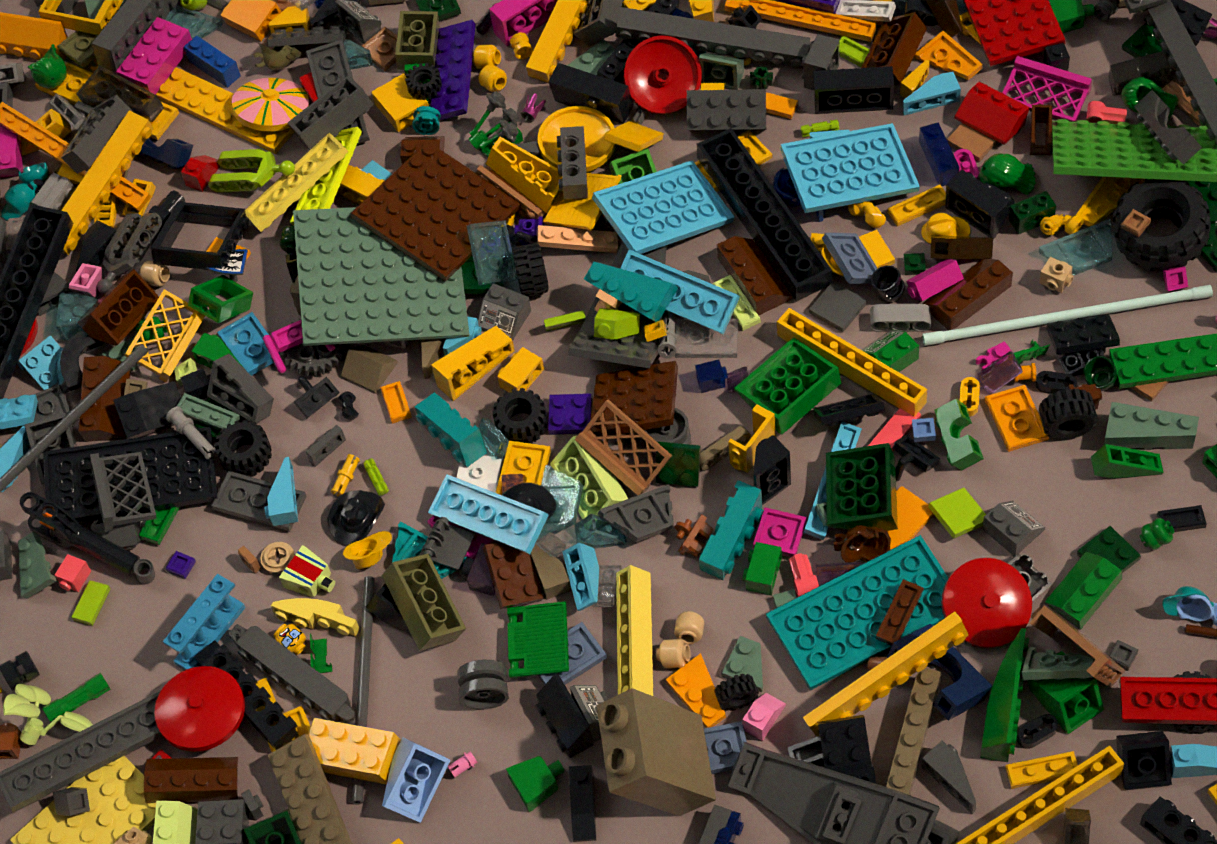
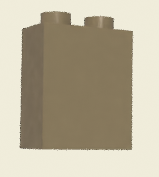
[596,688,716,816]

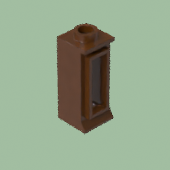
[1030,104,1052,155]

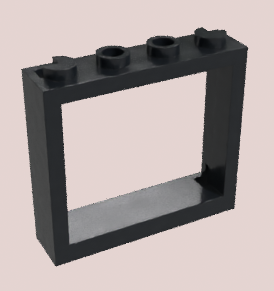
[151,202,249,270]

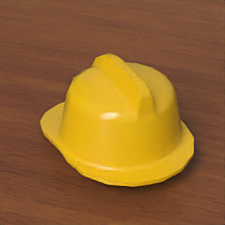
[921,213,970,244]
[343,531,392,569]

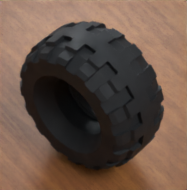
[1113,179,1211,272]

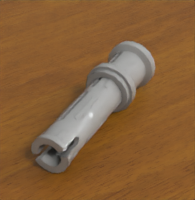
[658,310,677,358]
[166,406,216,459]

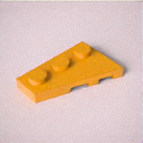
[914,31,983,80]
[666,653,726,728]

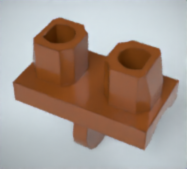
[675,514,714,556]

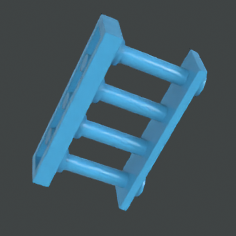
[163,574,246,670]

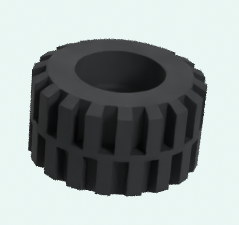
[512,243,549,296]
[492,388,547,444]
[1039,389,1098,439]
[215,420,272,476]

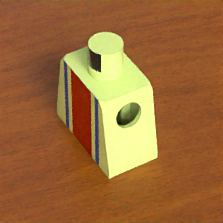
[279,545,335,597]

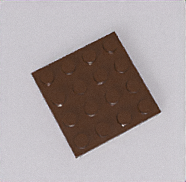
[591,361,678,436]

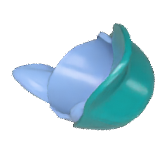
[1162,586,1217,626]

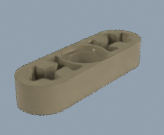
[700,426,751,470]

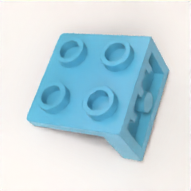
[17,335,62,390]

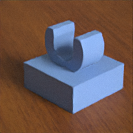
[912,418,936,442]

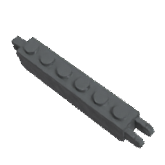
[228,624,356,725]

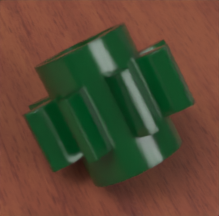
[750,67,773,89]

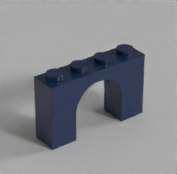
[887,624,992,721]

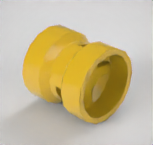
[510,33,533,60]

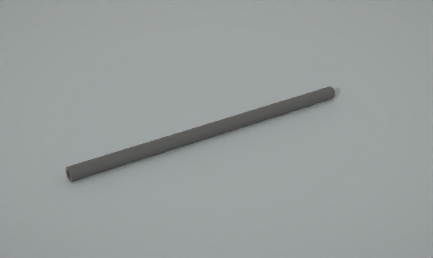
[0,344,149,492]
[351,576,375,805]

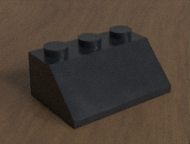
[945,169,1010,239]
[753,435,791,505]
[535,673,594,758]

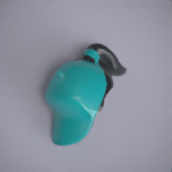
[1,179,45,221]

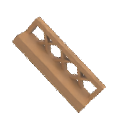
[476,165,549,220]

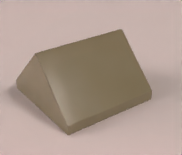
[341,345,398,393]

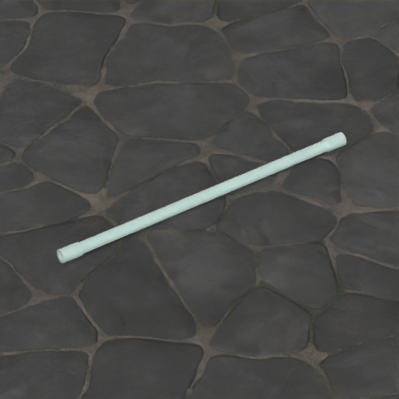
[922,285,1213,346]

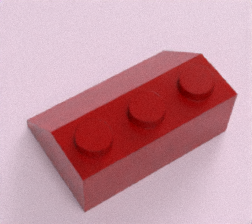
[954,82,1029,145]

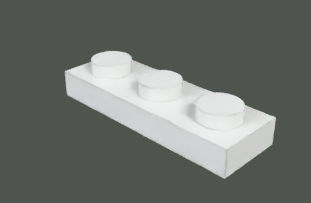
[836,0,896,22]

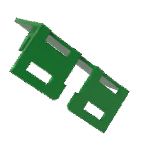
[1010,339,1050,364]
[310,634,333,673]

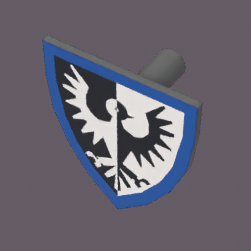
[206,249,248,282]

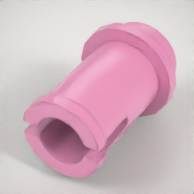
[448,751,478,778]

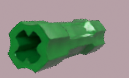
[42,673,111,722]

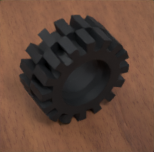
[405,63,442,100]
[714,674,759,711]

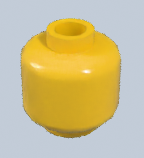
[472,45,501,70]
[478,65,507,92]

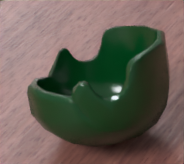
[1083,356,1117,391]

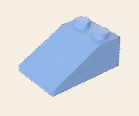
[382,737,450,823]

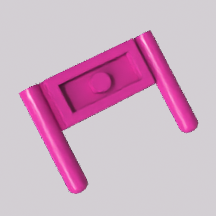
[262,320,335,373]

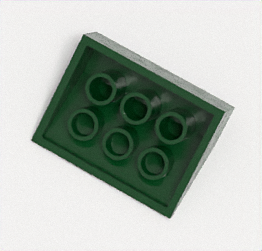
[826,443,898,531]

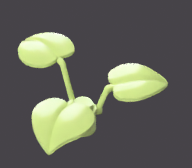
[3,684,93,745]

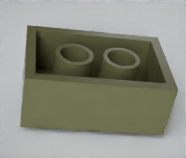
[395,11,440,70]

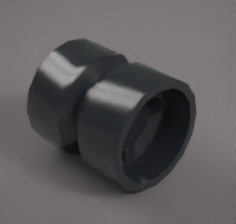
[0,651,40,691]

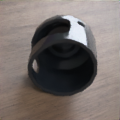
[871,265,905,302]

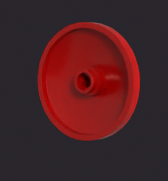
[624,36,702,114]
[941,558,1032,648]
[154,666,245,752]

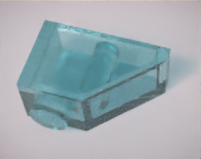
[344,40,373,70]
[575,514,627,549]

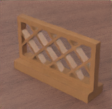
[575,399,672,495]

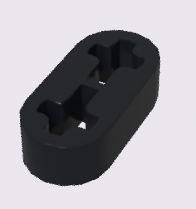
[1036,371,1077,394]
[1017,714,1058,749]

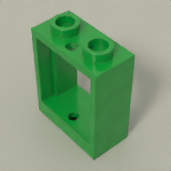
[188,275,253,323]

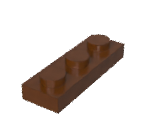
[876,579,924,646]

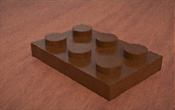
[483,542,543,609]

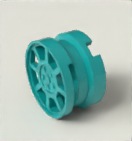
[412,106,441,135]

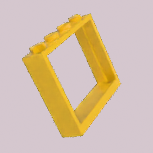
[38,0,123,35]

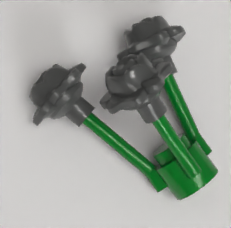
[468,91,519,150]

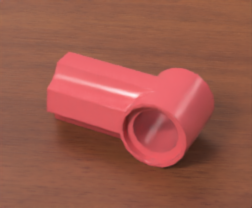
[1086,101,1127,124]
[789,553,819,598]

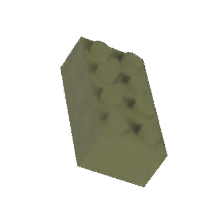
[382,553,466,651]

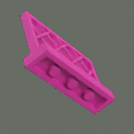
[1002,56,1092,122]

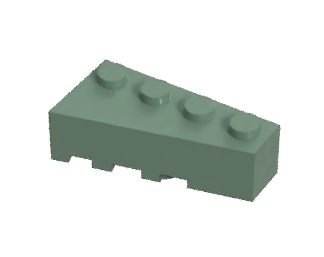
[1104,402,1199,450]

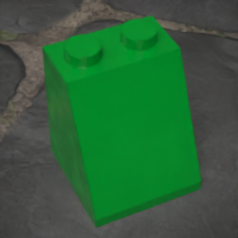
[1027,651,1104,734]

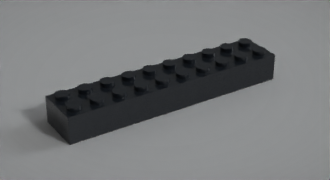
[697,128,832,301]
[0,204,74,399]

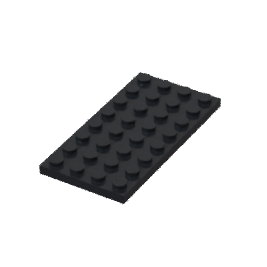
[43,427,218,522]

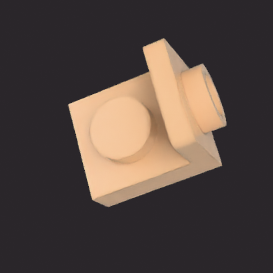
[595,289,622,312]

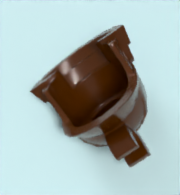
[834,525,891,563]

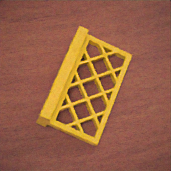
[124,289,205,382]

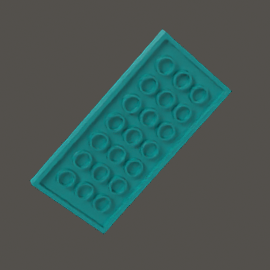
[766,535,948,691]

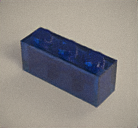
[919,122,960,186]

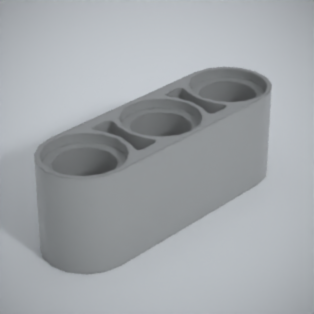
[870,304,931,332]

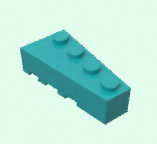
[584,262,679,322]
[414,392,487,467]
[699,480,764,580]

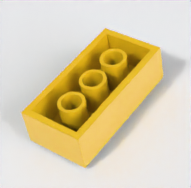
[308,718,401,785]

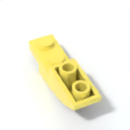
[271,598,360,637]

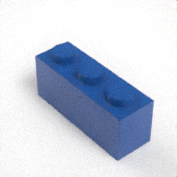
[184,35,241,88]

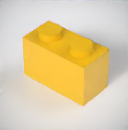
[497,347,544,393]

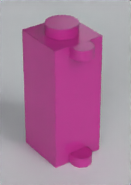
[906,259,964,301]

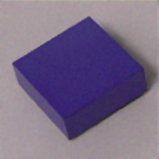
[165,551,196,579]

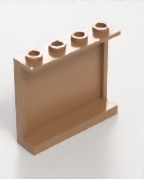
[1030,605,1126,688]

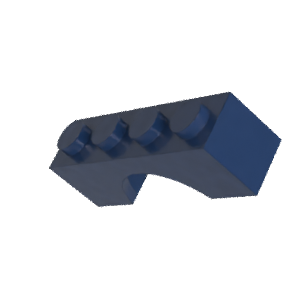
[139,138,193,170]

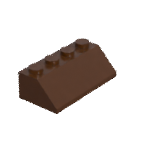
[861,12,927,85]
[717,236,793,316]
[923,259,1013,330]
[77,269,159,346]
[79,356,131,442]
[144,757,238,803]

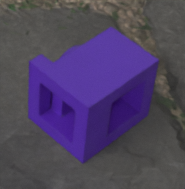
[514,216,544,245]

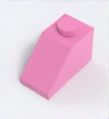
[69,263,102,297]
[742,693,786,741]

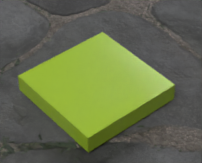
[928,488,986,539]

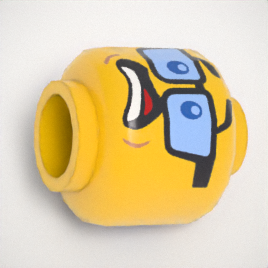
[273,624,306,655]

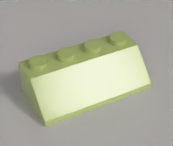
[550,436,628,529]
[153,801,198,844]

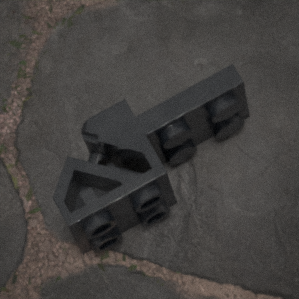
[817,715,876,808]

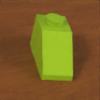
[594,308,640,340]

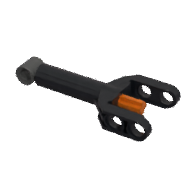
[20,492,155,584]

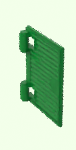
[507,601,569,679]

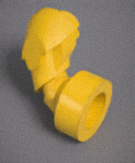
[848,201,886,229]
[1040,214,1084,236]

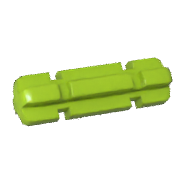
[801,119,839,137]
[363,458,389,496]

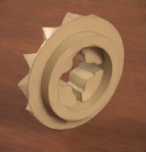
[260,542,295,574]

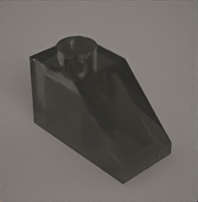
[1063,808,1091,844]

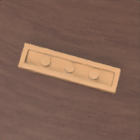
[537,225,618,253]

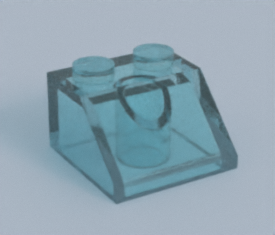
[56,292,98,340]

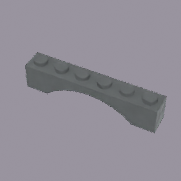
[1134,90,1202,165]

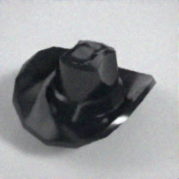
[502,482,557,521]
[327,490,385,546]

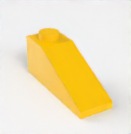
[21,109,72,156]

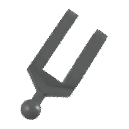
[97,213,162,294]

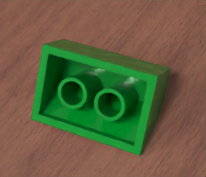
[1045,552,1123,629]

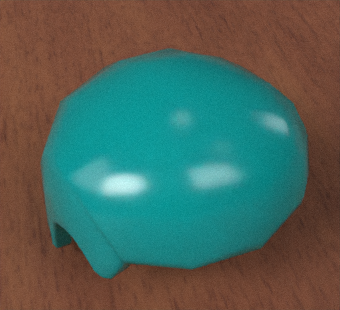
[18,162,48,184]

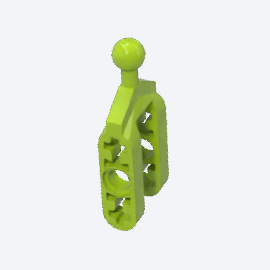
[208,149,295,192]

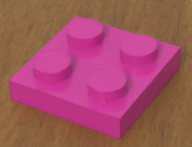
[753,507,807,558]

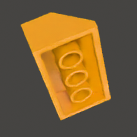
[0,12,68,61]

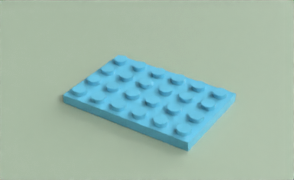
[780,123,920,213]
[592,160,735,254]

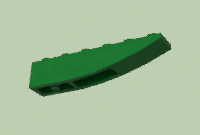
[980,628,1029,762]

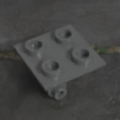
[419,517,476,570]

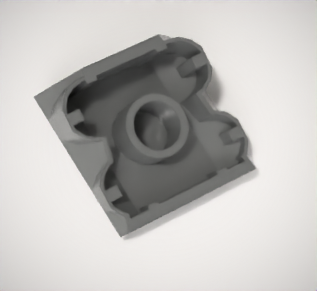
[1007,553,1052,602]

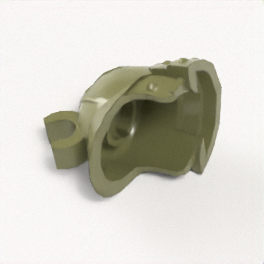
[253,43,302,71]

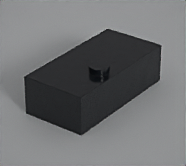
[548,63,634,124]
[813,66,894,114]

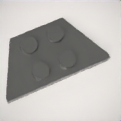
[598,484,674,543]

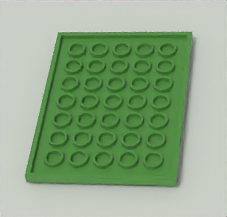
[1052,119,1217,182]

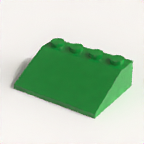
[734,337,841,435]

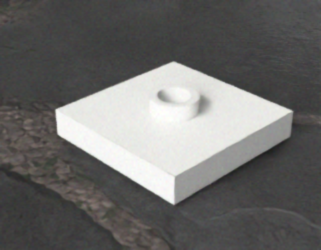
[456,456,504,493]

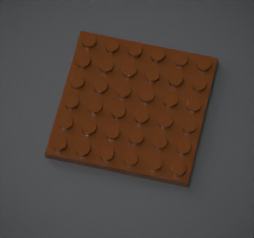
[351,141,521,281]

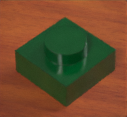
[904,253,926,275]

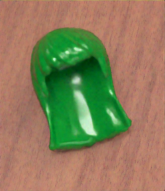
[28,44,67,89]
[1121,77,1179,121]
[979,153,1036,195]

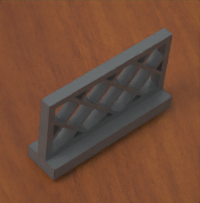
[90,452,156,532]

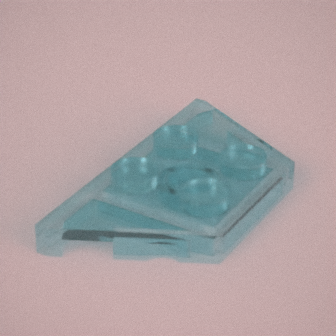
[165,5,223,39]
[1038,219,1113,275]
[537,465,583,542]

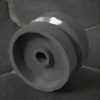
[644,408,692,459]
[457,659,509,710]

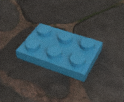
[217,312,280,376]

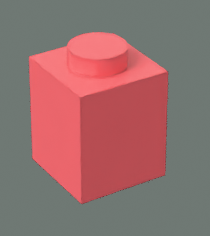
[54,554,91,592]

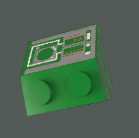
[862,330,919,372]

